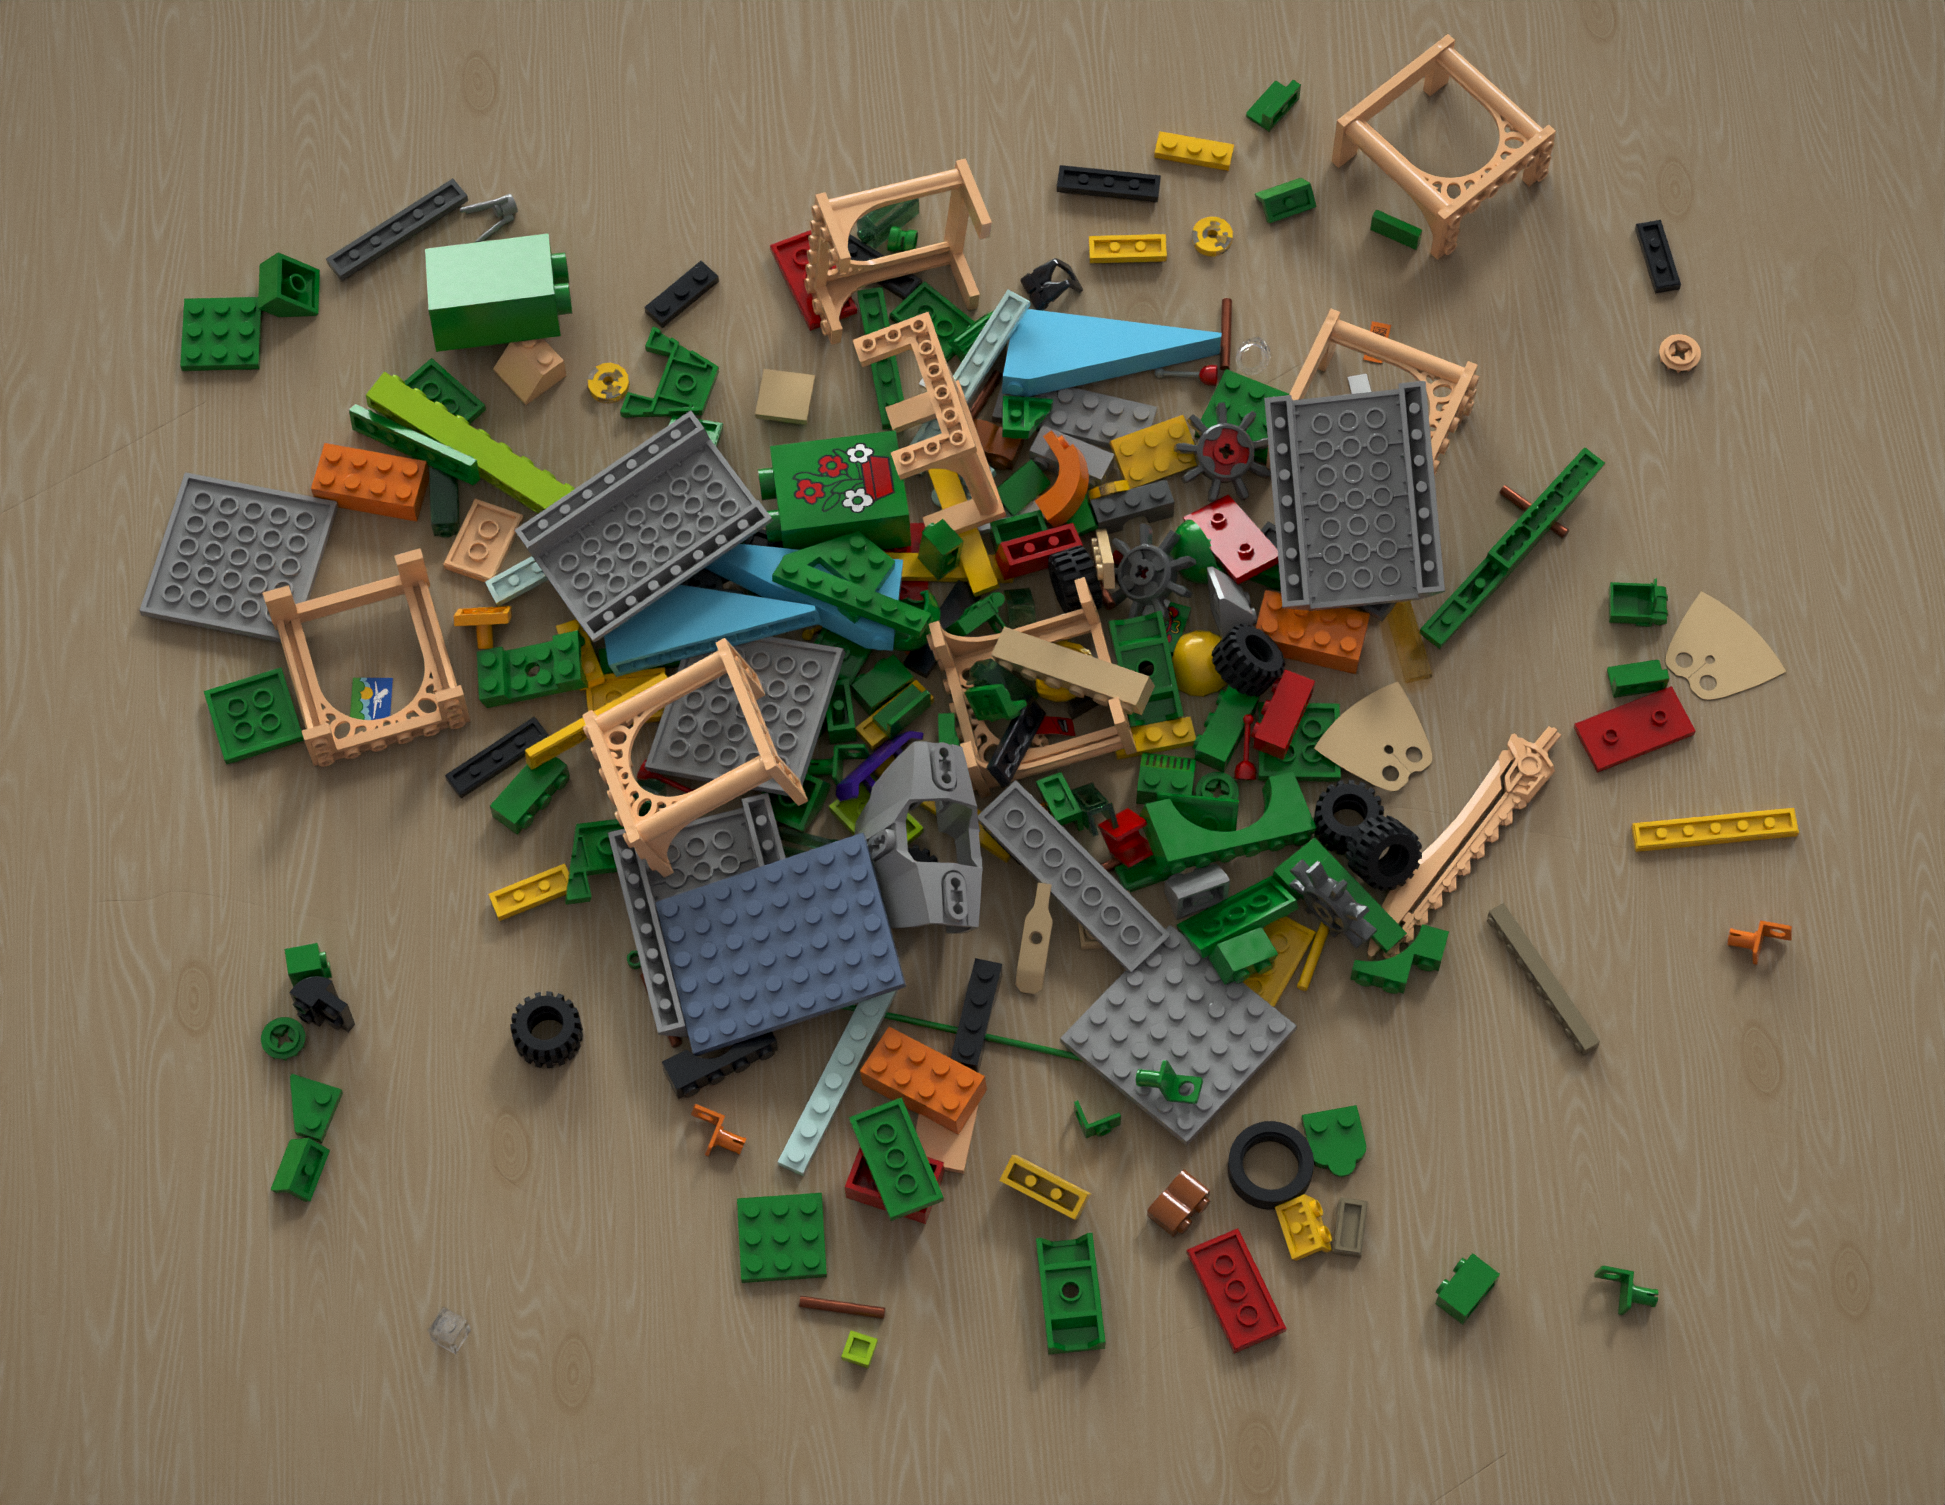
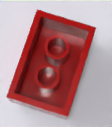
[845,1148,945,1224]

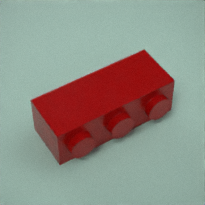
[995,523,1083,580]
[1251,669,1315,760]

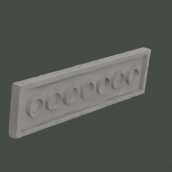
[978,780,1171,973]

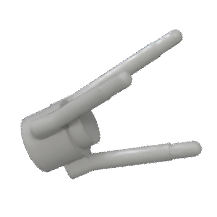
[460,194,518,242]

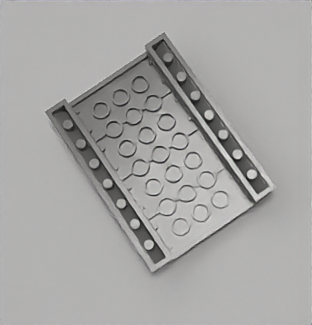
[1264,381,1445,611]
[515,411,773,643]
[608,793,785,1037]

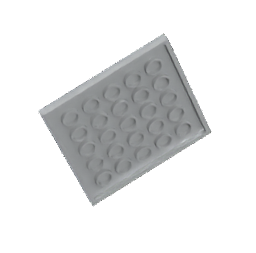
[139,472,338,643]
[645,636,845,796]
[1060,925,1297,1146]

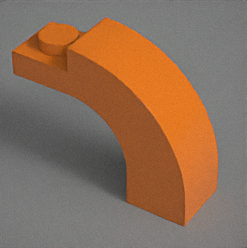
[1035,430,1089,528]

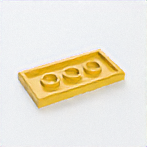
[1243,917,1316,1008]

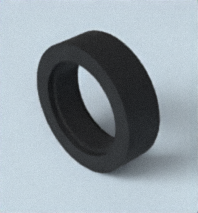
[1228,1121,1314,1210]

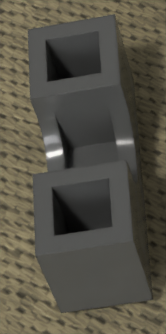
[1090,480,1174,534]

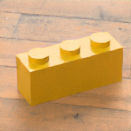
[999,1155,1091,1220]

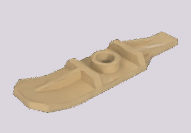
[1015,882,1053,994]

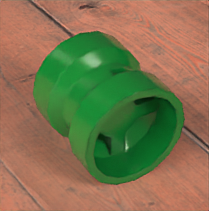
[887,226,918,252]

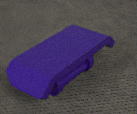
[836,731,923,802]

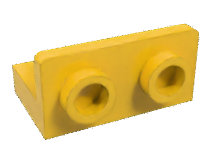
[1275,1194,1332,1261]

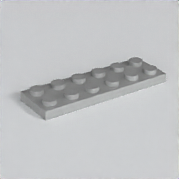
[992,385,1157,449]

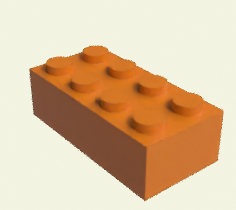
[311,443,430,522]
[1256,590,1370,674]
[860,1027,987,1135]

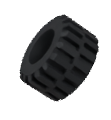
[1048,545,1103,614]
[1212,624,1285,697]
[1314,780,1384,855]
[1346,815,1422,891]
[510,991,583,1068]

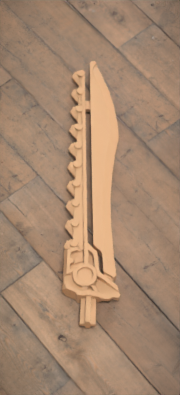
[1367,726,1561,960]

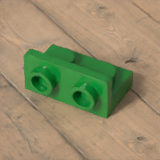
[964,684,1027,722]

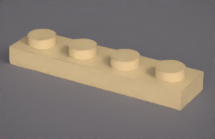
[1091,528,1115,589]

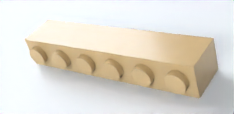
[991,627,1155,715]

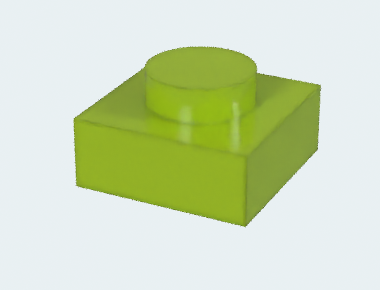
[841,1330,878,1369]

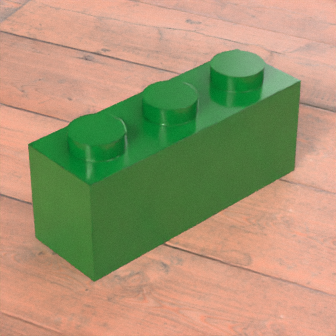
[1192,686,1259,773]
[490,757,570,835]

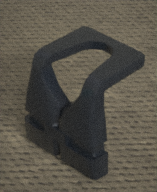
[1020,258,1083,311]

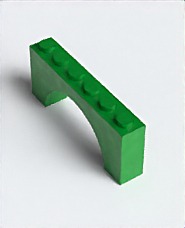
[1139,772,1317,874]

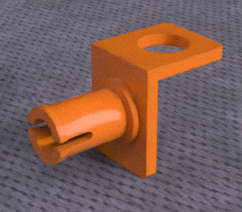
[1727,920,1792,965]
[691,1104,746,1157]

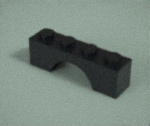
[951,958,1002,1073]
[662,1032,778,1099]

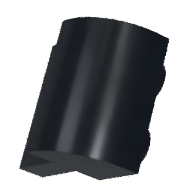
[289,976,355,1033]

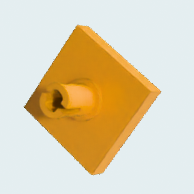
[454,606,512,649]

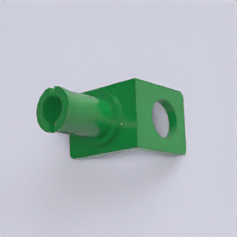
[808,744,870,787]
[1136,1060,1203,1104]
[1594,1266,1659,1315]

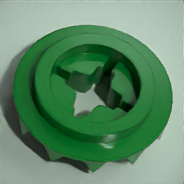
[1196,772,1239,800]
[261,1017,306,1061]

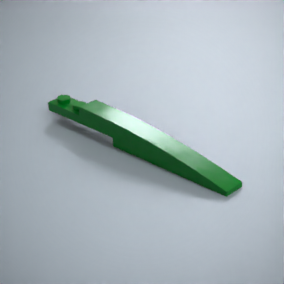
[1419,447,1605,649]

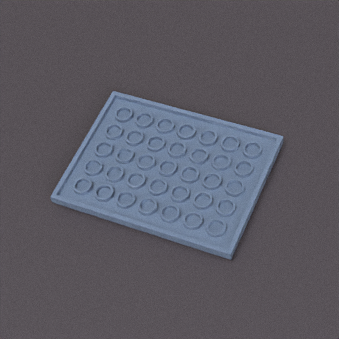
[655,833,906,1056]

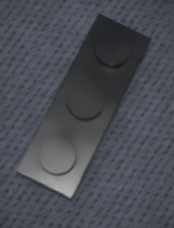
[644,261,719,328]

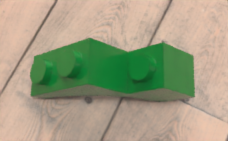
[1350,924,1449,994]

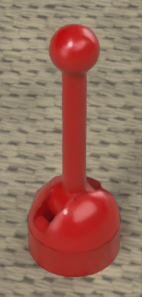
[1234,714,1256,780]
[637,759,696,793]

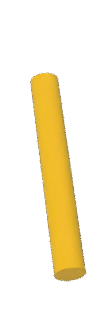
[1297,922,1329,991]

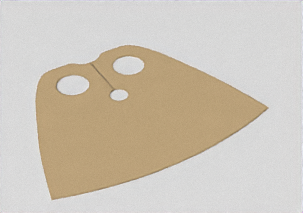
[1665,591,1786,700]
[1314,682,1432,791]

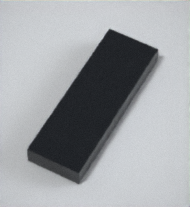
[1635,220,1681,294]

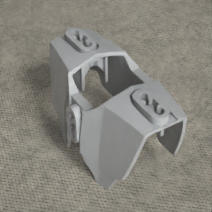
[855,741,983,934]

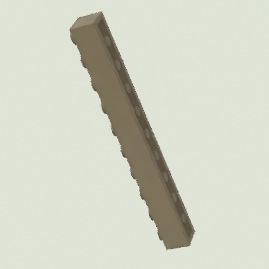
[1487,903,1600,1056]

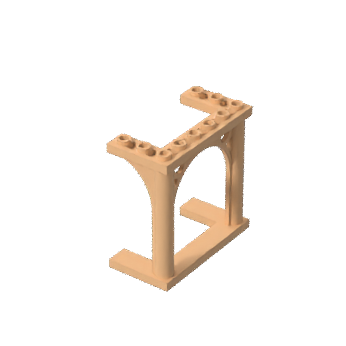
[1332,34,1556,260]
[804,158,992,345]
[1266,309,1480,476]
[853,312,1007,534]
[263,548,470,767]
[927,577,1137,798]
[582,638,808,878]

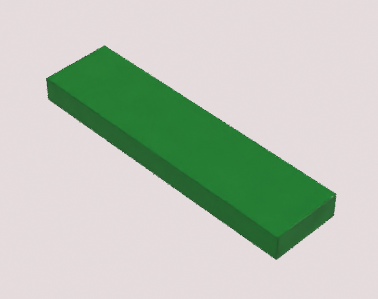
[1321,854,1407,953]

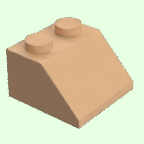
[493,339,566,405]

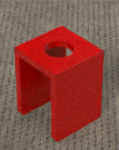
[1098,808,1153,867]

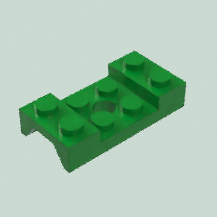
[1107,611,1184,728]
[477,630,588,708]
[1036,1233,1106,1355]

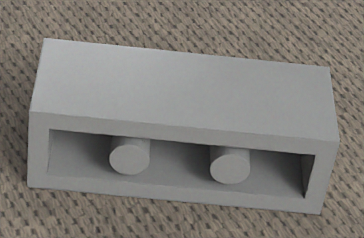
[1029,425,1114,491]

